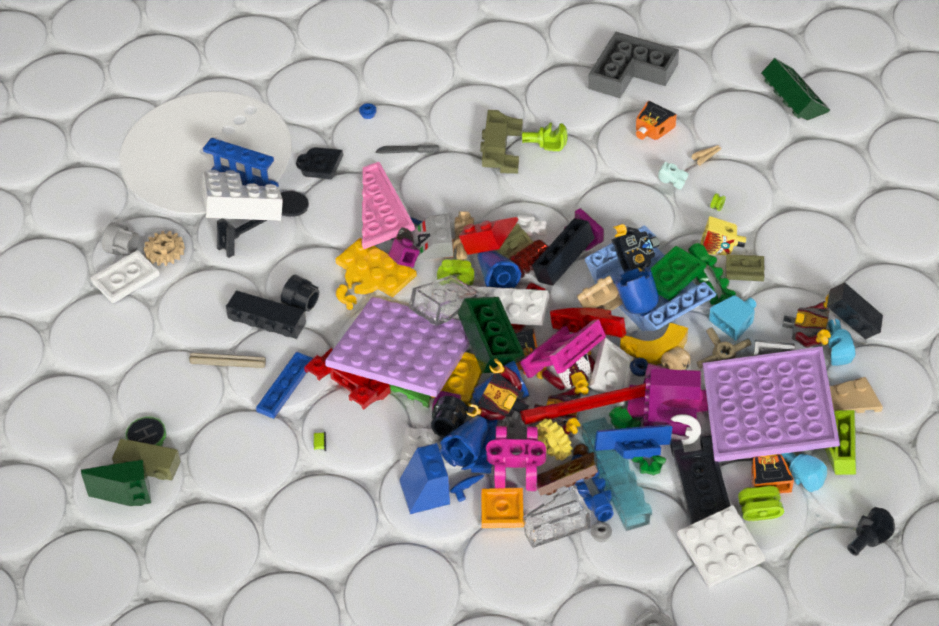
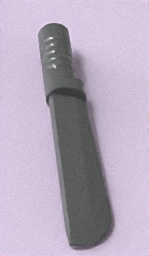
[376,145,439,154]

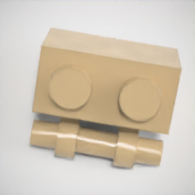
[577,275,623,311]

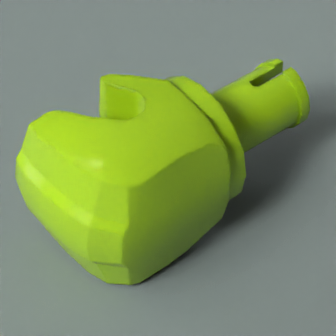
[522,123,568,151]

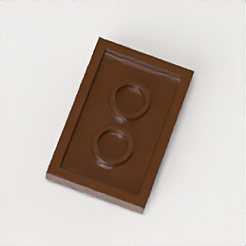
[537,451,598,496]

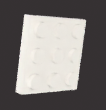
[677,506,766,588]

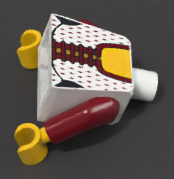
[536,350,595,399]

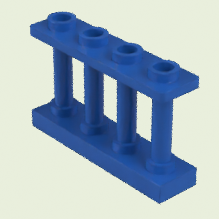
[203,138,279,187]

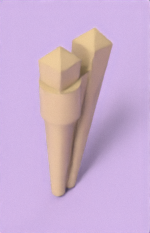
[691,145,721,166]

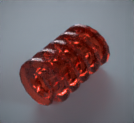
[510,240,549,278]

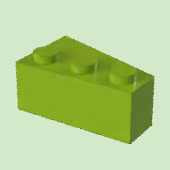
[824,410,856,475]

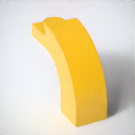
[620,323,688,365]

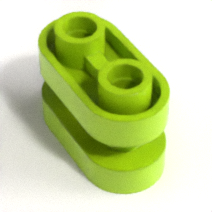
[738,485,784,521]

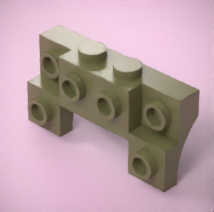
[480,110,523,174]

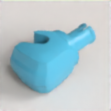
[827,319,856,366]
[780,452,827,492]

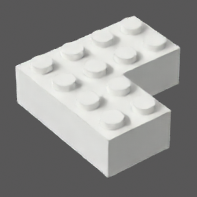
[202,170,283,220]

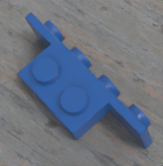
[594,424,673,459]

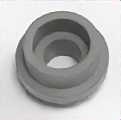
[591,522,612,542]

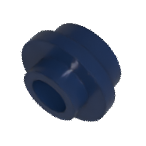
[629,358,648,377]

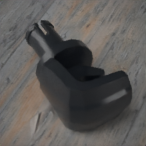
[847,507,895,556]

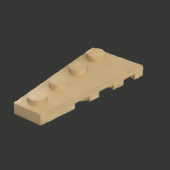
[830,377,883,413]

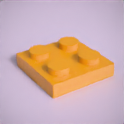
[481,488,524,528]

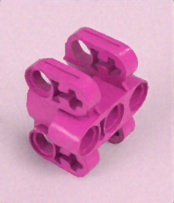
[486,426,546,491]

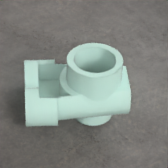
[658,162,689,190]

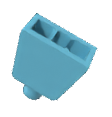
[709,296,756,341]

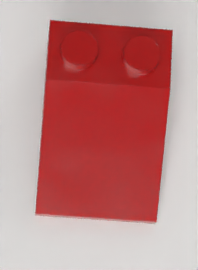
[459,217,519,255]

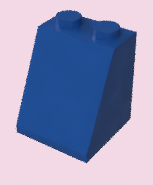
[399,443,450,514]

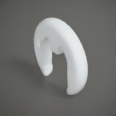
[671,414,701,445]

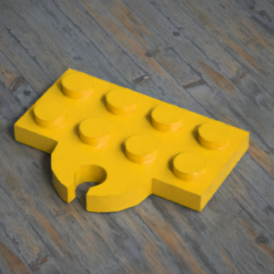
[336,238,417,298]

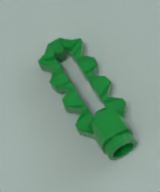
[688,243,736,305]
[609,406,666,476]

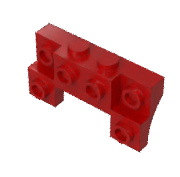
[304,348,391,410]

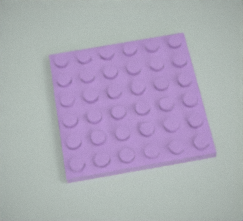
[326,297,470,397]
[703,346,840,462]

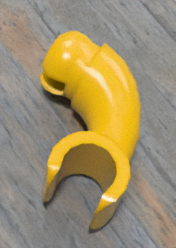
[335,284,357,310]

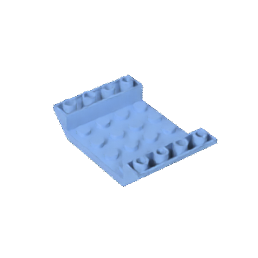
[585,225,716,331]

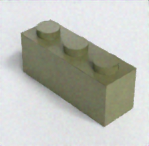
[112,439,181,481]

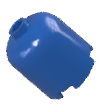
[614,267,659,316]

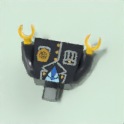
[611,224,660,273]

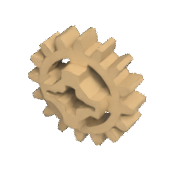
[144,231,185,266]

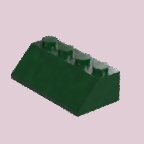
[761,58,830,120]
[457,297,525,374]

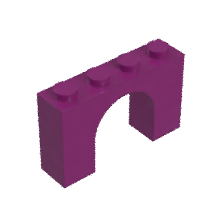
[643,369,701,436]

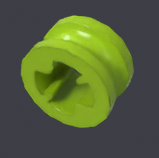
[710,193,726,211]

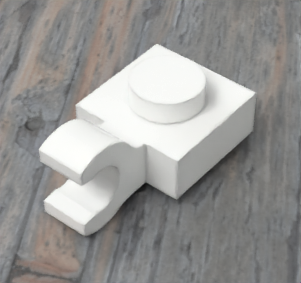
[516,216,547,236]

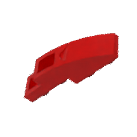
[550,308,626,338]

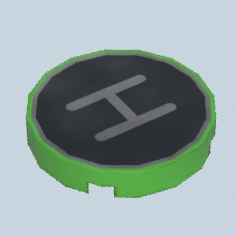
[126,417,167,446]

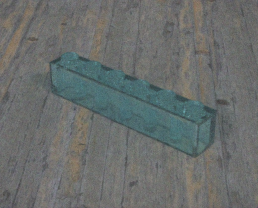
[582,417,652,531]

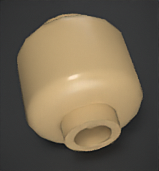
[661,347,691,370]

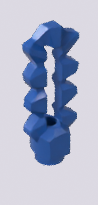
[571,454,614,522]

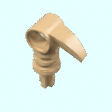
[453,211,474,261]

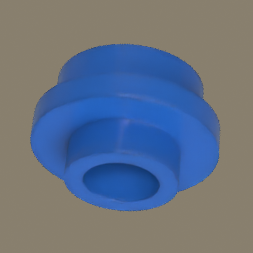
[359,103,377,119]

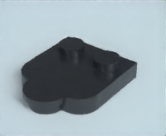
[296,147,344,179]

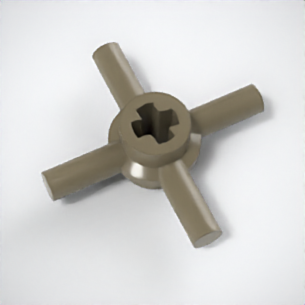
[697,327,752,369]

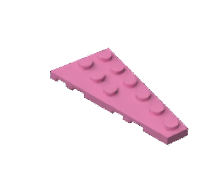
[362,162,415,249]

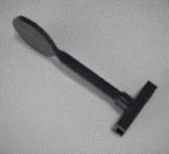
[217,191,309,258]

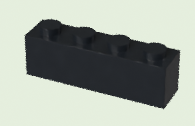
[532,218,595,286]
[226,290,307,339]

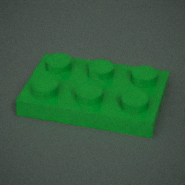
[651,246,706,301]

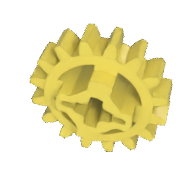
[535,419,573,461]

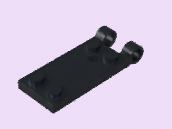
[670,435,731,525]

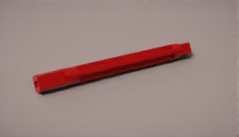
[521,383,649,425]

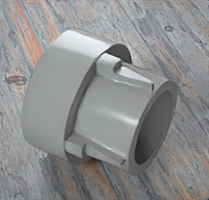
[102,222,140,255]

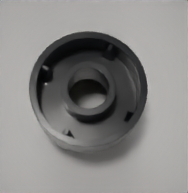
[281,274,320,312]
[431,396,468,438]

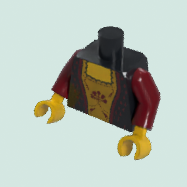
[465,359,529,420]

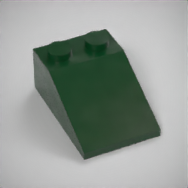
[81,460,151,507]

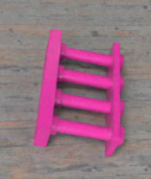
[521,319,606,378]

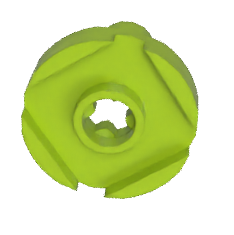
[437,259,475,286]

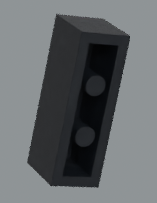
[827,282,883,340]

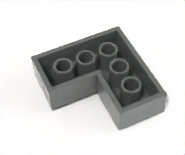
[588,31,679,98]

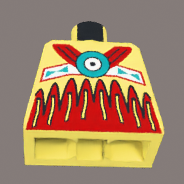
[700,216,746,255]

